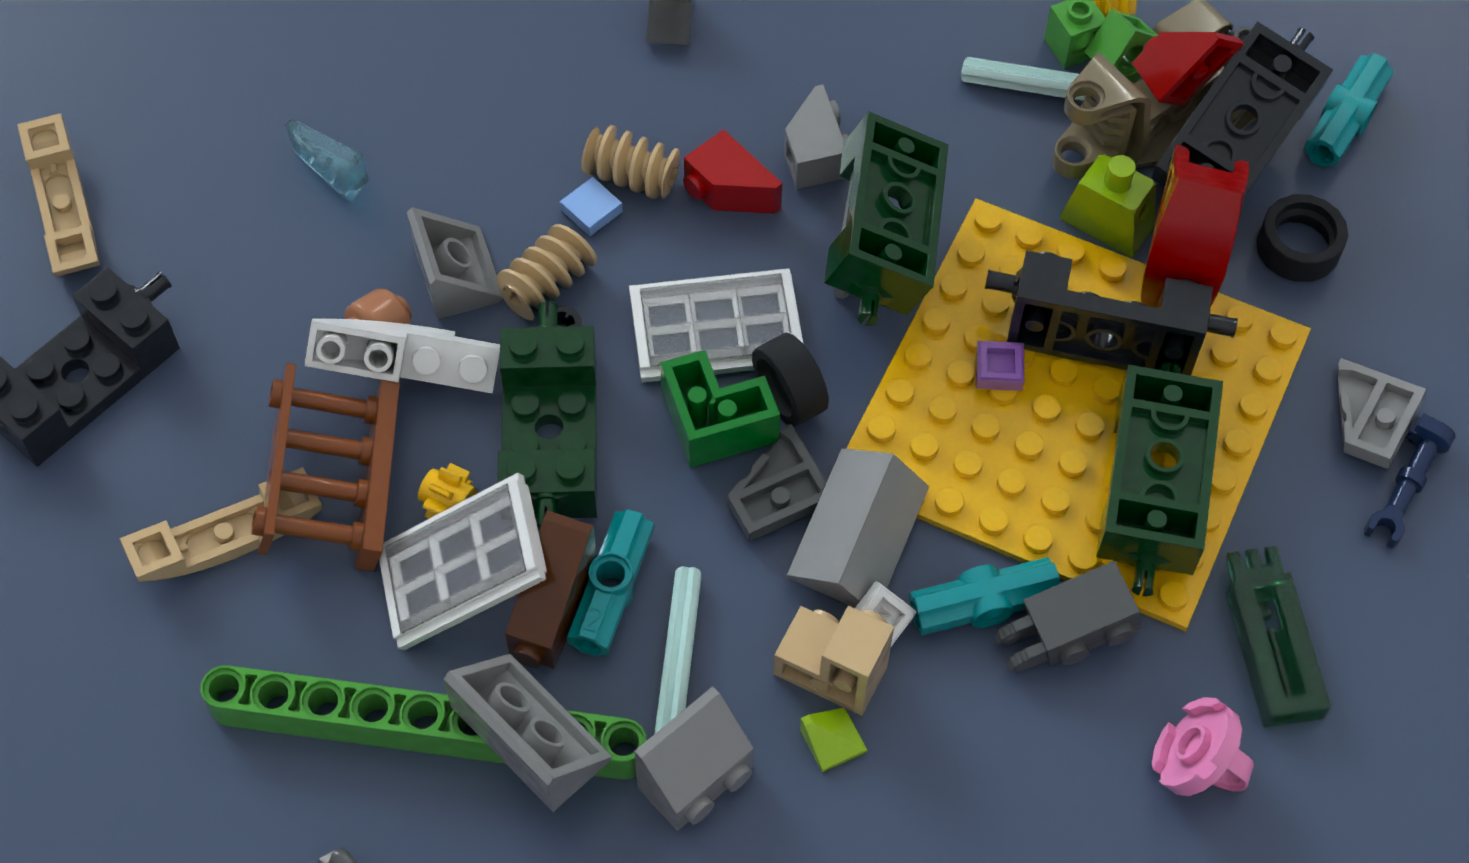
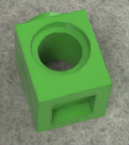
[1044,0,1105,69]
[1084,9,1158,83]

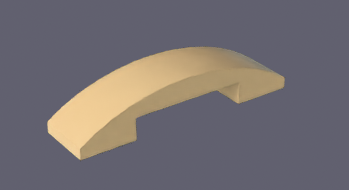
[17,113,100,277]
[119,467,322,582]

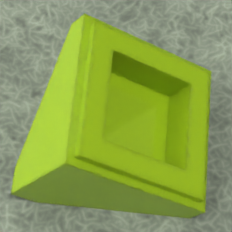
[800,707,867,773]

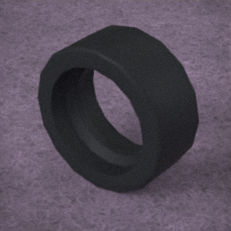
[1256,194,1348,282]
[752,332,829,427]

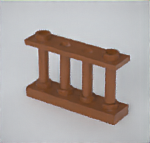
[251,363,400,572]

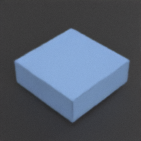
[560,177,623,237]

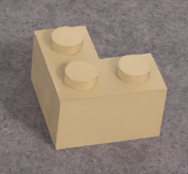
[773,606,894,716]

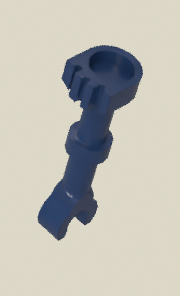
[1364,413,1456,548]

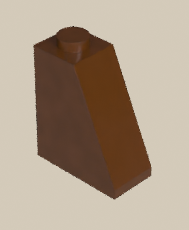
[505,510,597,669]

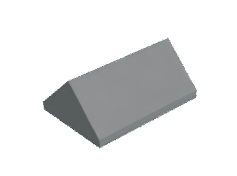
[786,448,929,608]
[444,654,612,812]

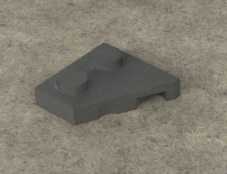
[727,424,827,542]

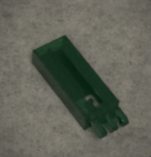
[1225,546,1331,728]

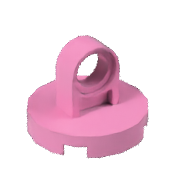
[1152,697,1254,796]

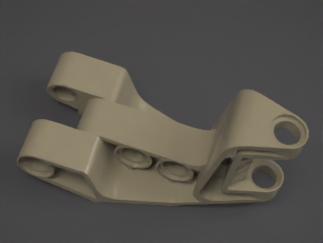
[1052,0,1255,179]

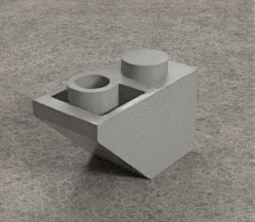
[784,84,849,189]

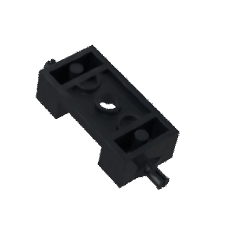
[1151,21,1333,200]
[985,250,1238,375]
[0,267,180,467]

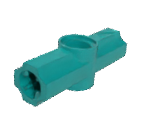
[1303,53,1394,168]
[567,509,655,657]
[908,557,1060,636]

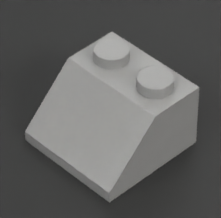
[634,686,754,831]

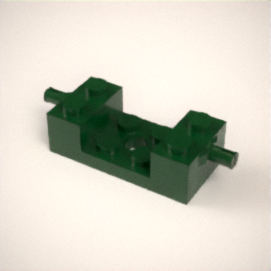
[824,111,949,326]
[497,301,597,531]
[1096,362,1223,596]

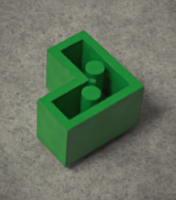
[660,350,780,468]

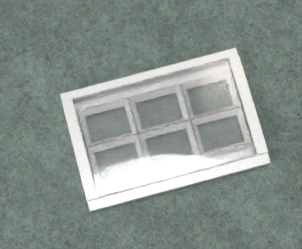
[629,268,803,383]
[379,473,547,650]

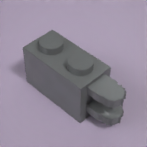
[995,561,1141,673]

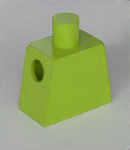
[1059,154,1156,258]

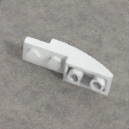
[304,319,500,393]

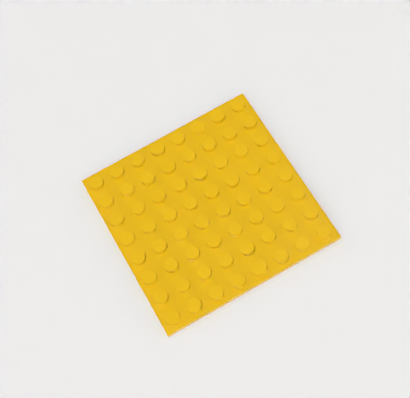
[846,198,1311,632]

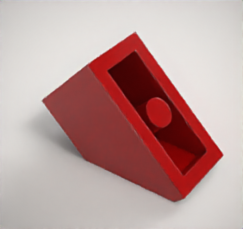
[1132,32,1244,106]
[683,129,783,214]

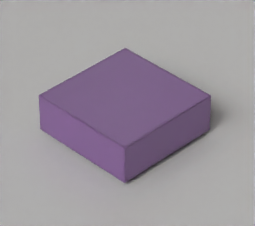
[976,341,1024,391]

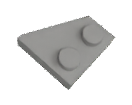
[1337,358,1426,469]

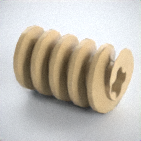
[581,125,680,199]
[497,224,598,321]

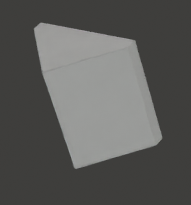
[407,207,503,320]

